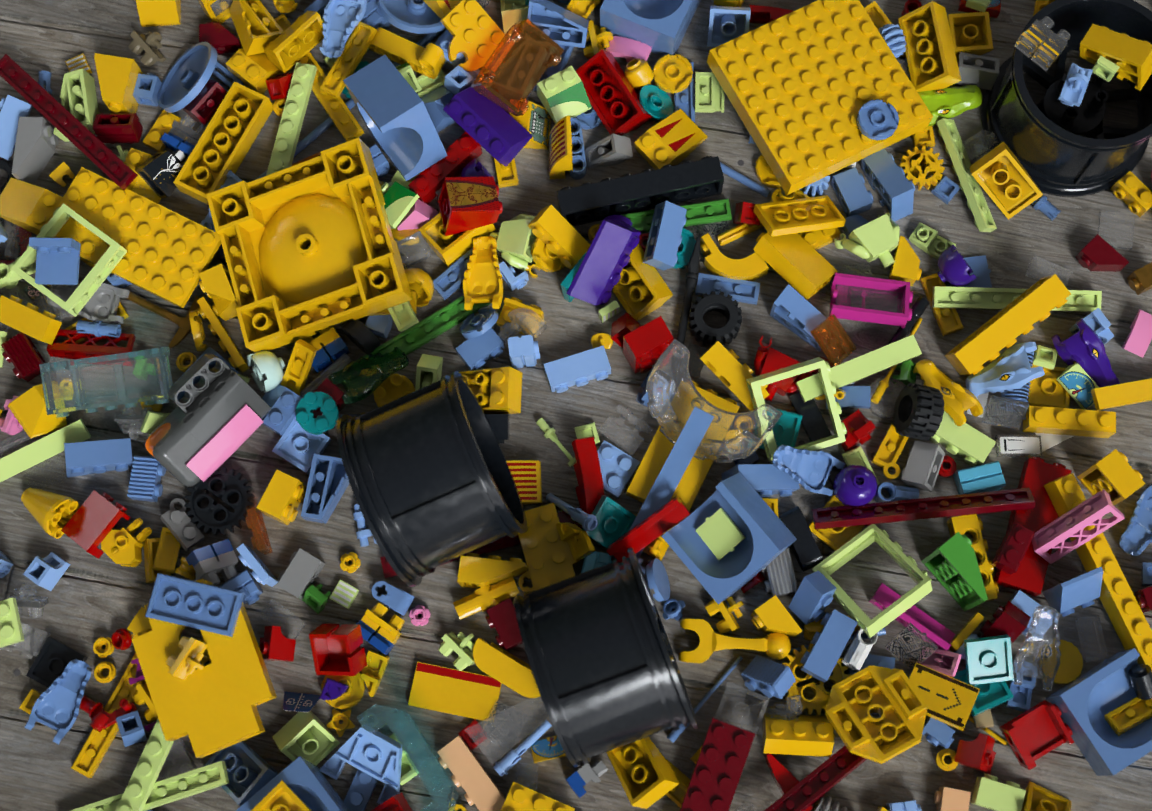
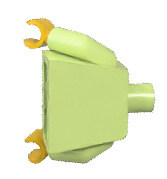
[490,214,541,278]

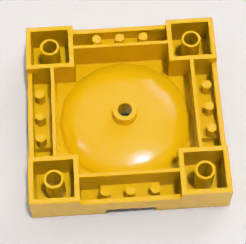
[206,137,413,352]

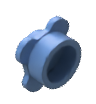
[662,599,685,621]

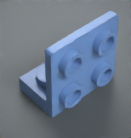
[29,237,81,285]

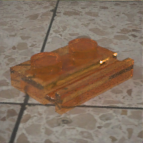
[810,314,857,366]
[245,507,273,555]

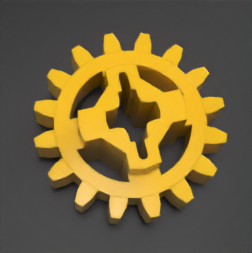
[899,146,945,190]

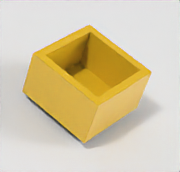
[256,470,307,526]

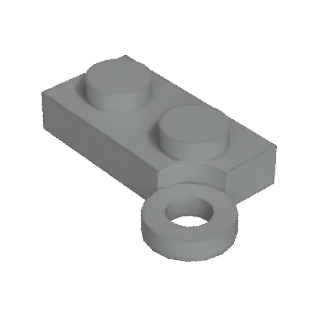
[160,498,204,551]

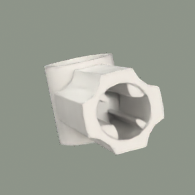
[842,629,878,672]

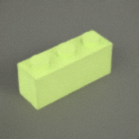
[929,411,996,466]

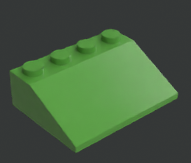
[921,532,988,611]

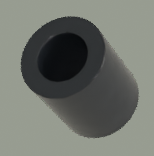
[1128,663,1152,700]

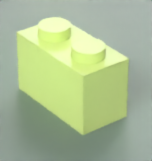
[970,774,1026,811]

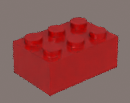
[623,316,674,374]

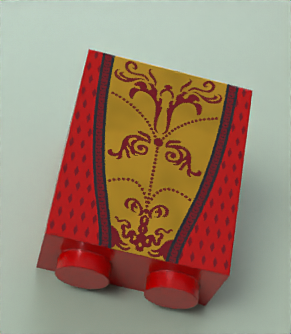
[438,176,503,236]

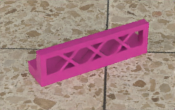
[869,583,956,651]

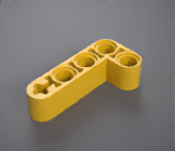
[369,28,445,79]

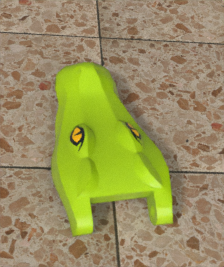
[918,85,982,126]

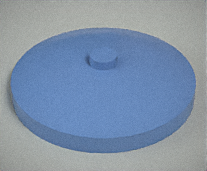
[377,0,446,34]
[157,42,217,113]

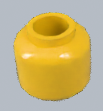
[625,58,654,89]

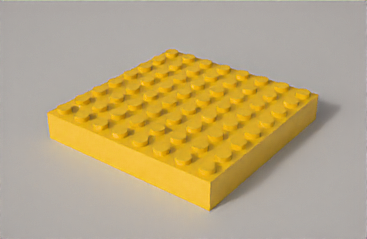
[707,0,933,195]

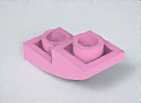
[605,36,652,63]
[1122,309,1152,358]

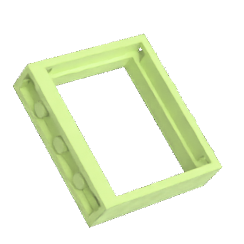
[11,203,128,317]
[746,357,847,464]
[812,524,933,638]

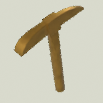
[121,288,200,349]

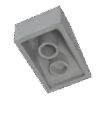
[11,117,59,185]

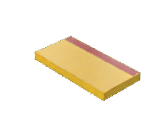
[408,662,502,723]

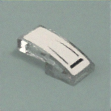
[995,435,1042,458]

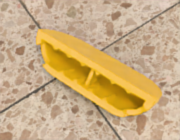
[473,638,540,698]

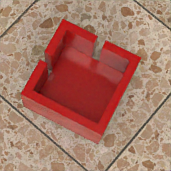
[309,624,367,676]

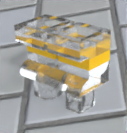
[1014,16,1071,71]

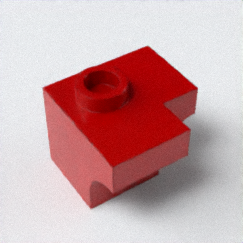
[841,409,876,452]
[259,625,296,662]
[954,733,996,774]

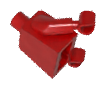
[754,335,817,401]

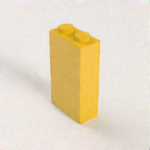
[753,232,838,300]

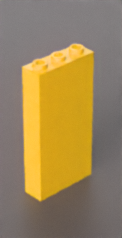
[627,379,740,521]

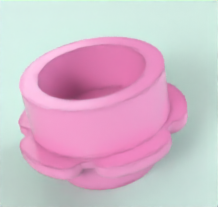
[409,605,431,626]

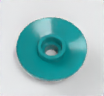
[639,85,674,120]

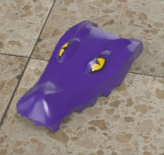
[1051,318,1120,388]

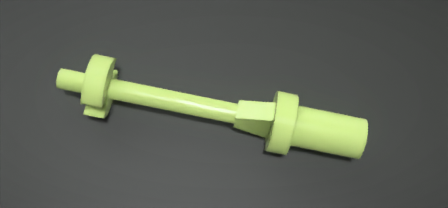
[536,418,577,467]

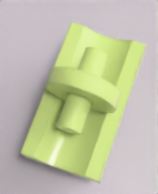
[438,631,475,671]

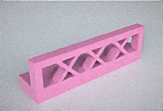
[1032,489,1125,564]

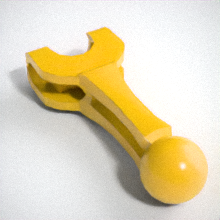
[678,619,791,663]

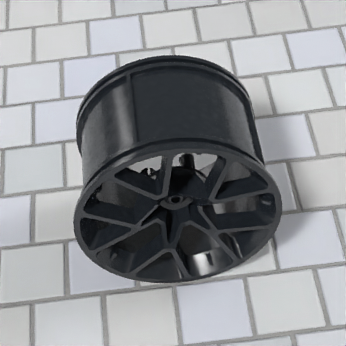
[981,0,1152,197]
[336,371,527,587]
[514,547,699,767]

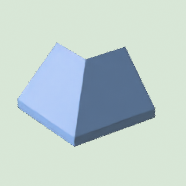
[421,85,455,133]

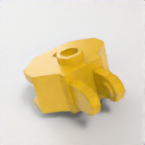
[101,518,152,568]

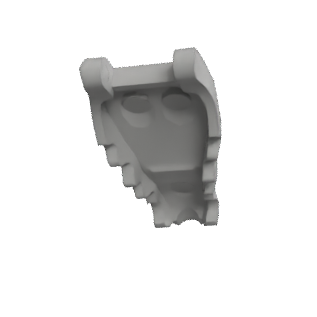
[47,282,130,324]

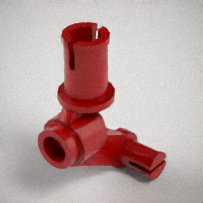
[79,695,140,732]

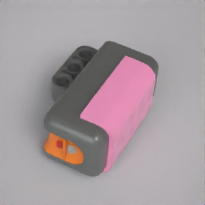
[144,353,271,486]

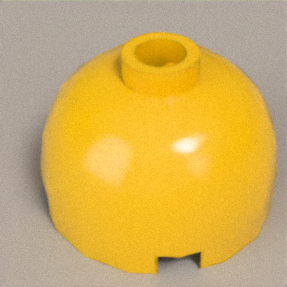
[404,268,434,307]

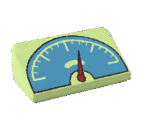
[1056,363,1099,410]

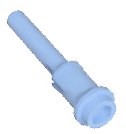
[546,493,598,531]
[493,719,552,777]

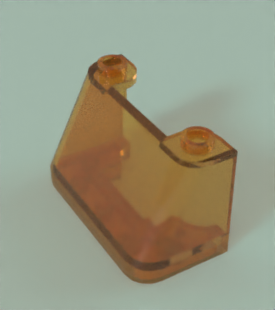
[471,19,564,116]

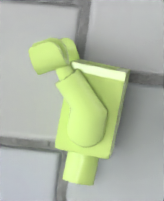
[834,213,900,268]

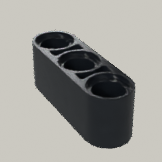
[778,506,823,571]

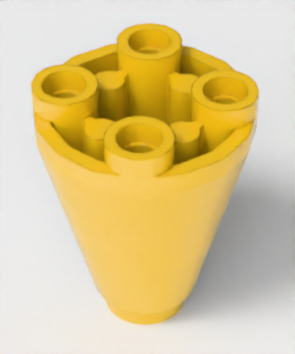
[21,488,80,539]

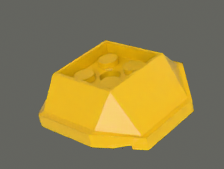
[825,665,928,764]

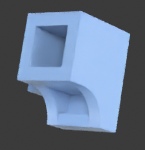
[1069,308,1114,345]
[23,552,70,591]

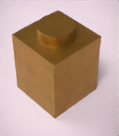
[1127,262,1152,295]

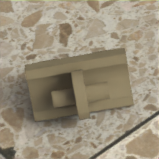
[128,30,166,67]

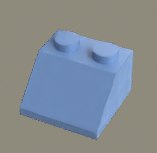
[262,384,302,437]

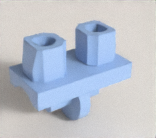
[1058,63,1093,107]

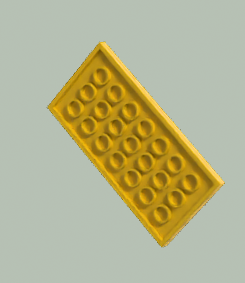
[47,167,222,308]

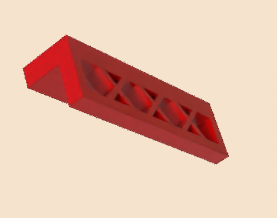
[47,329,136,366]
[607,496,690,563]

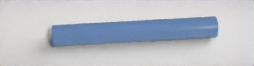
[720,162,770,198]

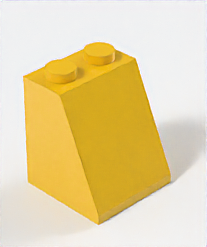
[94,53,143,114]

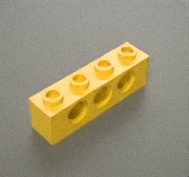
[947,514,999,602]

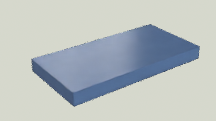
[145,573,245,637]

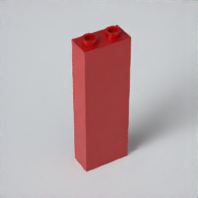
[994,457,1072,596]

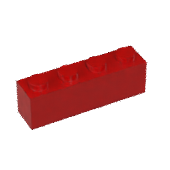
[408,131,482,205]

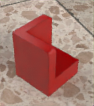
[265,73,293,100]
[733,202,760,226]
[611,312,641,348]

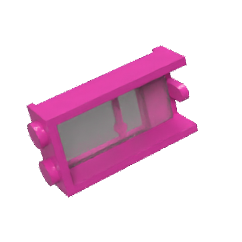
[829,273,913,328]

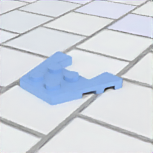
[319,724,403,804]

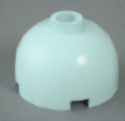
[247,350,286,393]

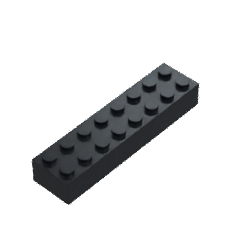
[557,156,724,226]

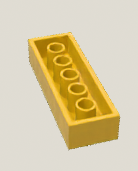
[173,81,273,205]
[944,274,1071,376]

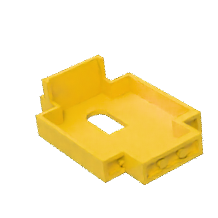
[132,579,277,758]

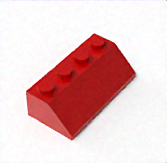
[576,49,652,135]

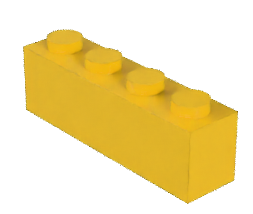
[1023,406,1116,438]

